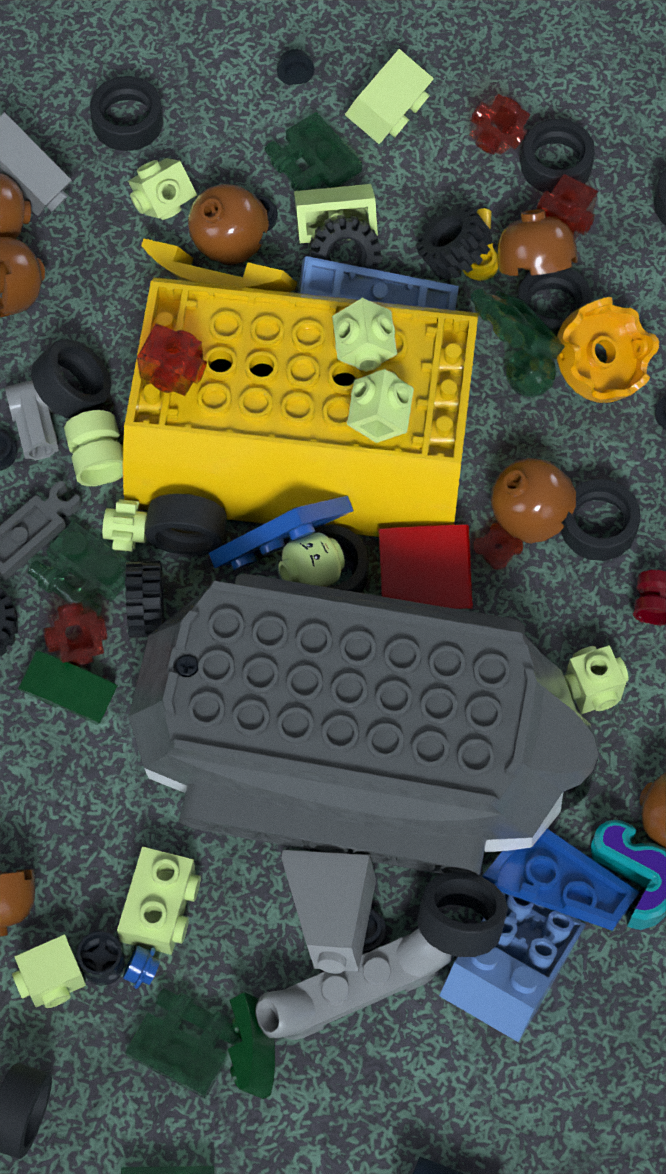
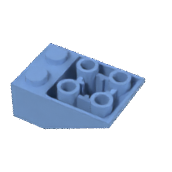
[439,892,586,1042]

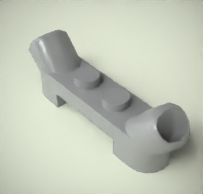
[255,928,455,1040]

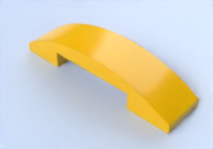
[141,238,297,292]

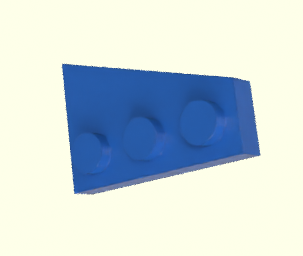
[209,496,354,570]
[482,829,639,931]

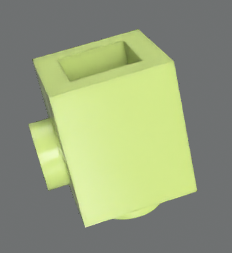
[12,935,86,1008]

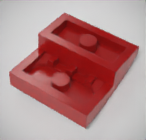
[379,524,473,609]

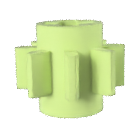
[102,499,148,552]

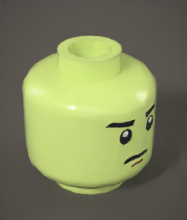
[279,533,345,587]

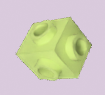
[128,158,197,220]
[332,298,397,372]
[347,369,414,443]
[564,645,629,714]

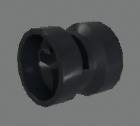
[77,931,125,986]

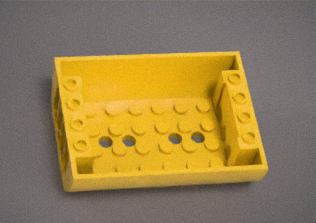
[123,278,479,537]

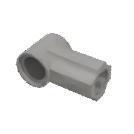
[4,380,59,461]

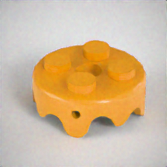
[556,297,659,403]

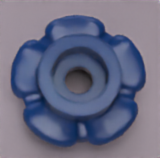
[123,945,160,989]

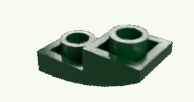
[17,650,118,725]
[228,992,275,1099]

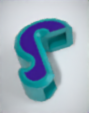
[591,820,666,930]

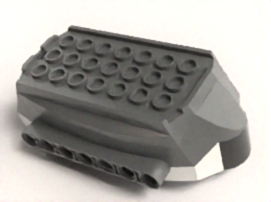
[128,574,598,876]

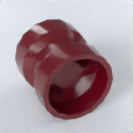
[633,570,666,626]

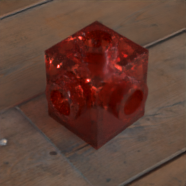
[468,94,531,155]
[536,174,598,240]
[137,323,207,396]
[43,602,107,666]

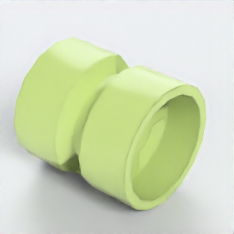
[64,410,123,486]

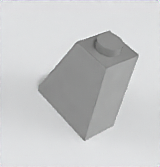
[0,112,72,216]
[281,850,376,974]

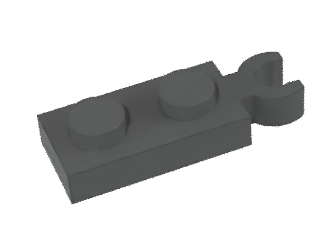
[0,481,82,581]

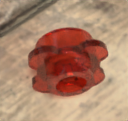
[474,523,524,570]

